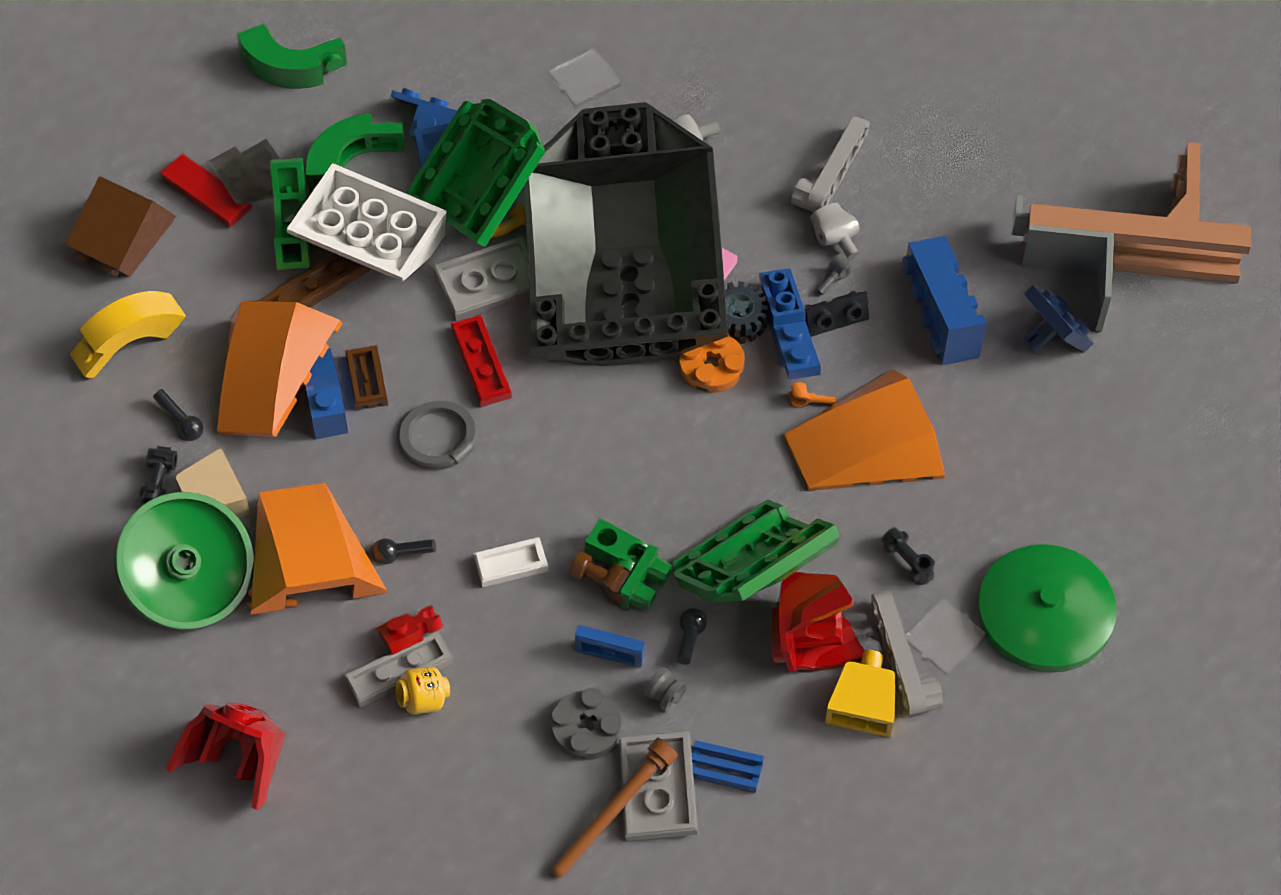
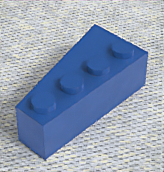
[902,236,987,365]

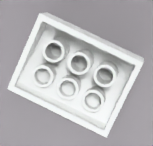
[287,163,446,282]

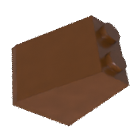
[65,176,176,277]

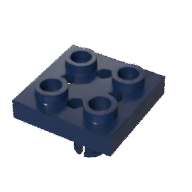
[1023,285,1094,353]

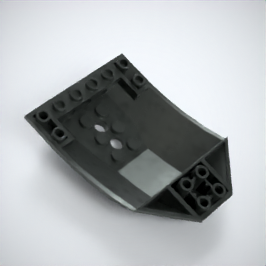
[523,102,728,366]

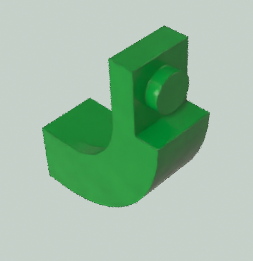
[236,23,348,89]
[306,113,404,193]
[270,158,310,270]

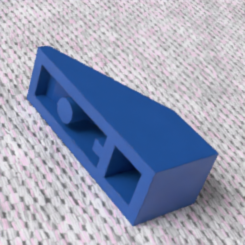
[305,348,349,439]

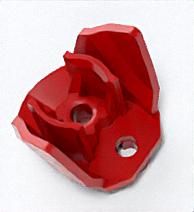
[772,572,864,672]
[165,702,286,811]

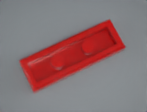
[160,153,252,228]
[450,314,512,407]

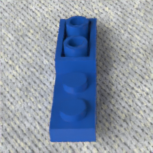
[759,268,821,380]

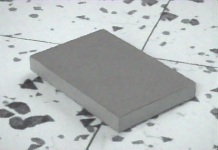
[433,236,530,321]
[619,731,698,841]

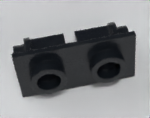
[804,290,869,337]

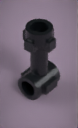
[139,446,178,504]
[881,527,935,585]

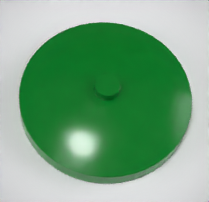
[114,492,254,630]
[977,544,1117,673]

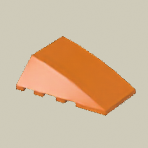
[217,301,343,437]
[784,369,945,491]
[251,483,387,615]

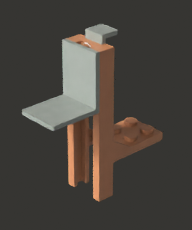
[1012,142,1251,332]

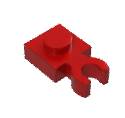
[377,605,443,655]

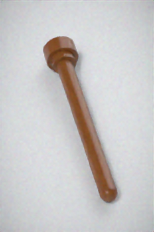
[551,737,678,878]

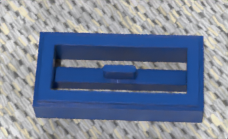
[575,625,645,668]
[692,740,764,793]

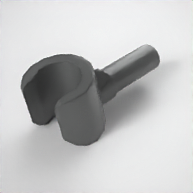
[816,253,850,295]

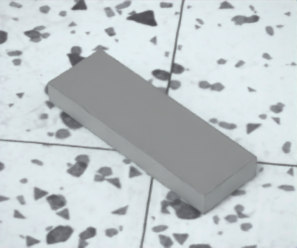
[344,631,454,708]

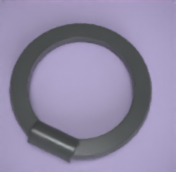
[399,401,477,469]

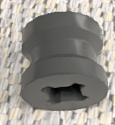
[644,667,687,712]

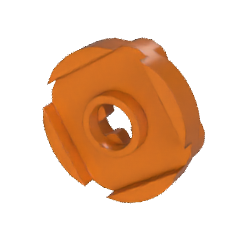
[679,333,745,393]

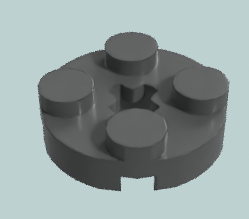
[552,688,621,760]

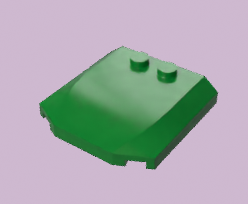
[405,99,546,247]
[673,499,840,603]

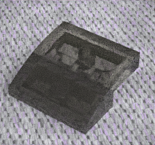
[208,138,280,204]

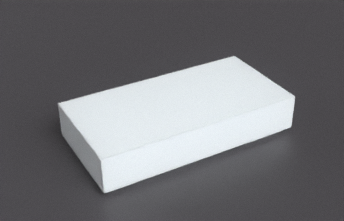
[474,537,548,588]

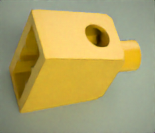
[825,650,895,737]

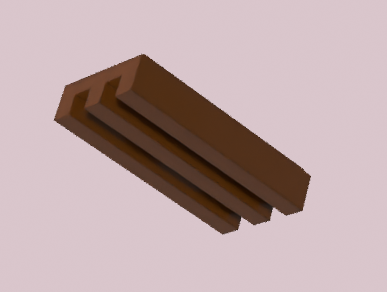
[345,345,388,411]

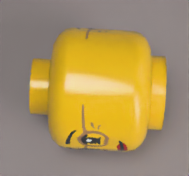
[396,667,450,715]

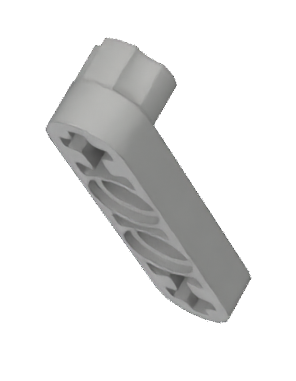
[791,116,870,212]
[871,590,944,716]

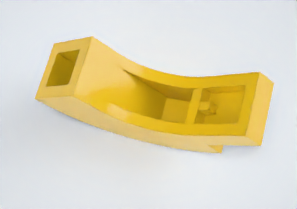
[69,291,186,379]

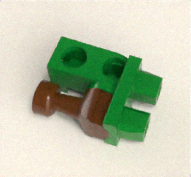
[568,518,672,611]

